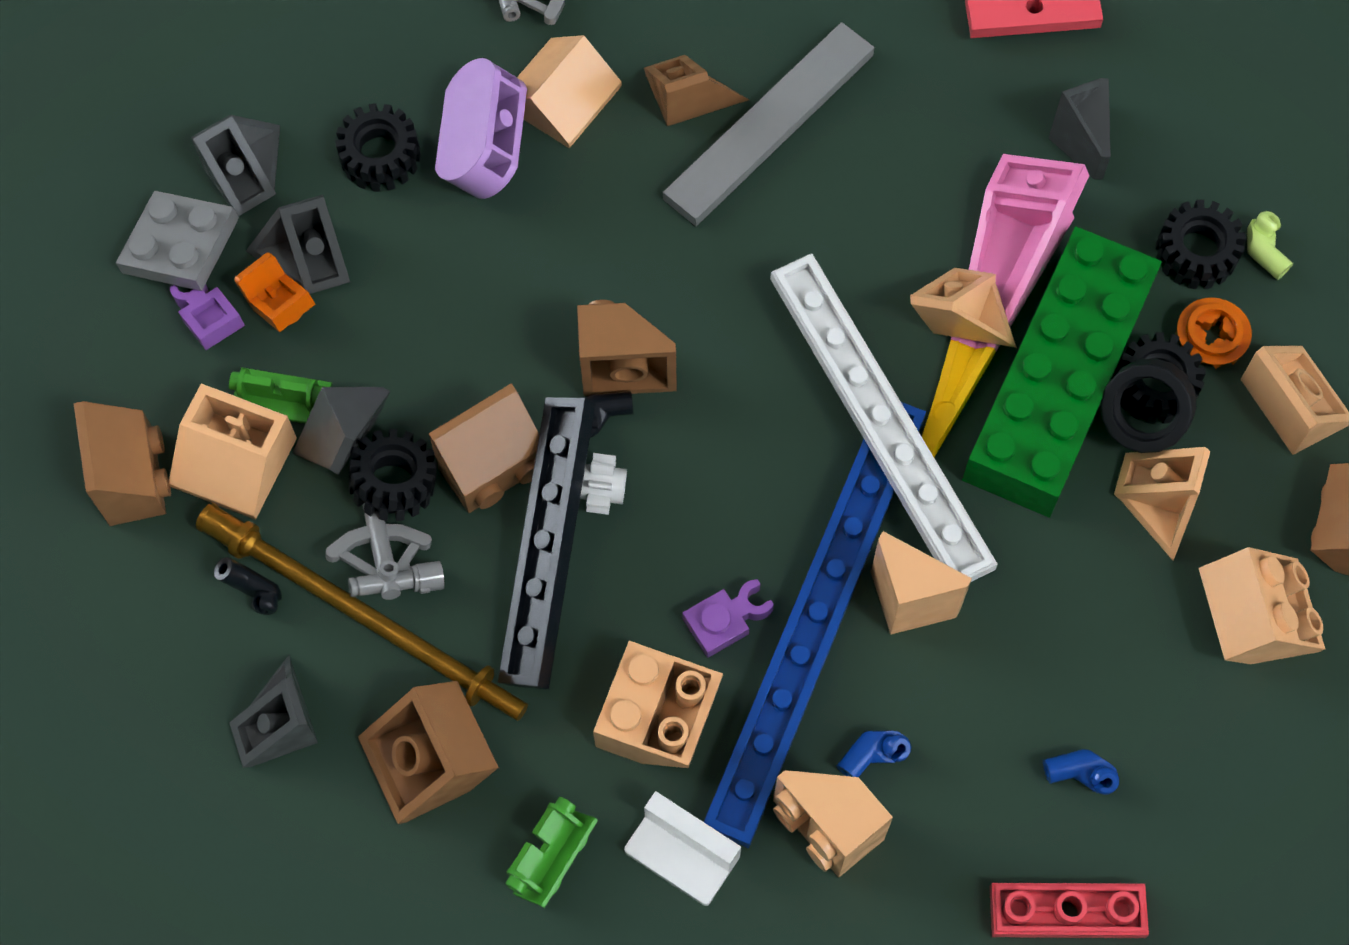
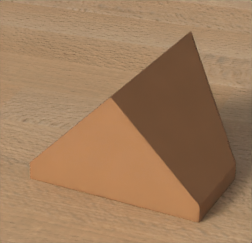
[644,55,749,126]

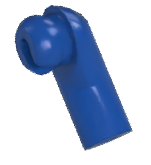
[836,730,911,777]
[1043,749,1119,795]

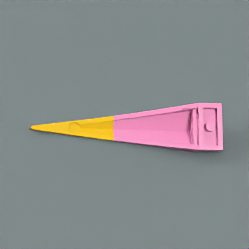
[922,154,1090,458]

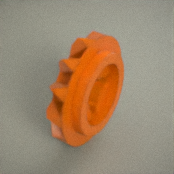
[1175,297,1252,369]

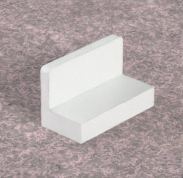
[624,791,741,906]

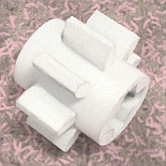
[580,453,627,515]

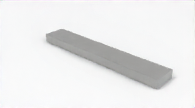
[663,22,875,226]

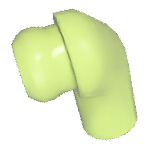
[1247,211,1293,280]

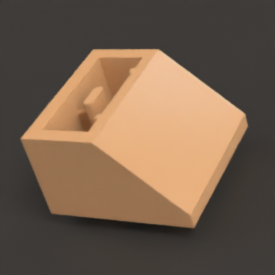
[168,383,297,520]
[1199,547,1325,664]
[593,641,723,768]
[773,770,893,878]

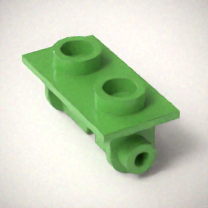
[229,367,332,424]
[505,797,598,908]

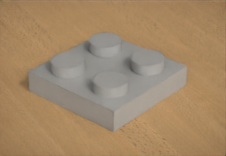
[116,191,239,291]

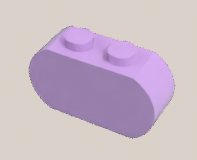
[435,58,527,199]

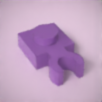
[170,284,245,350]
[682,579,774,658]

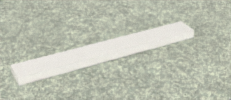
[770,253,998,582]

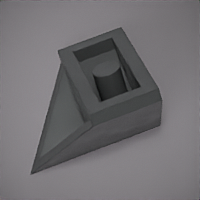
[1049,78,1111,180]
[191,115,280,216]
[246,195,350,294]
[292,387,390,474]
[229,655,318,768]

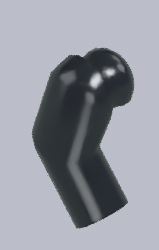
[587,391,633,438]
[214,557,282,615]

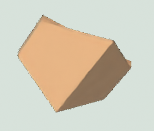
[910,268,1017,348]
[1114,447,1210,561]

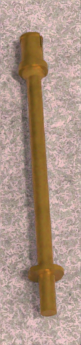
[196,503,528,721]

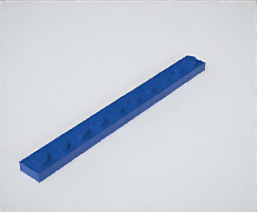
[704,402,926,848]

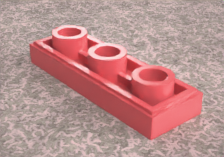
[965,0,1103,38]
[989,883,1149,938]

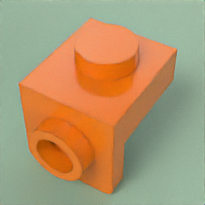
[234,252,315,332]

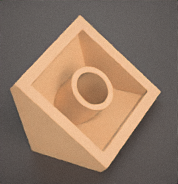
[517,35,622,149]
[1240,346,1349,455]
[871,531,972,635]

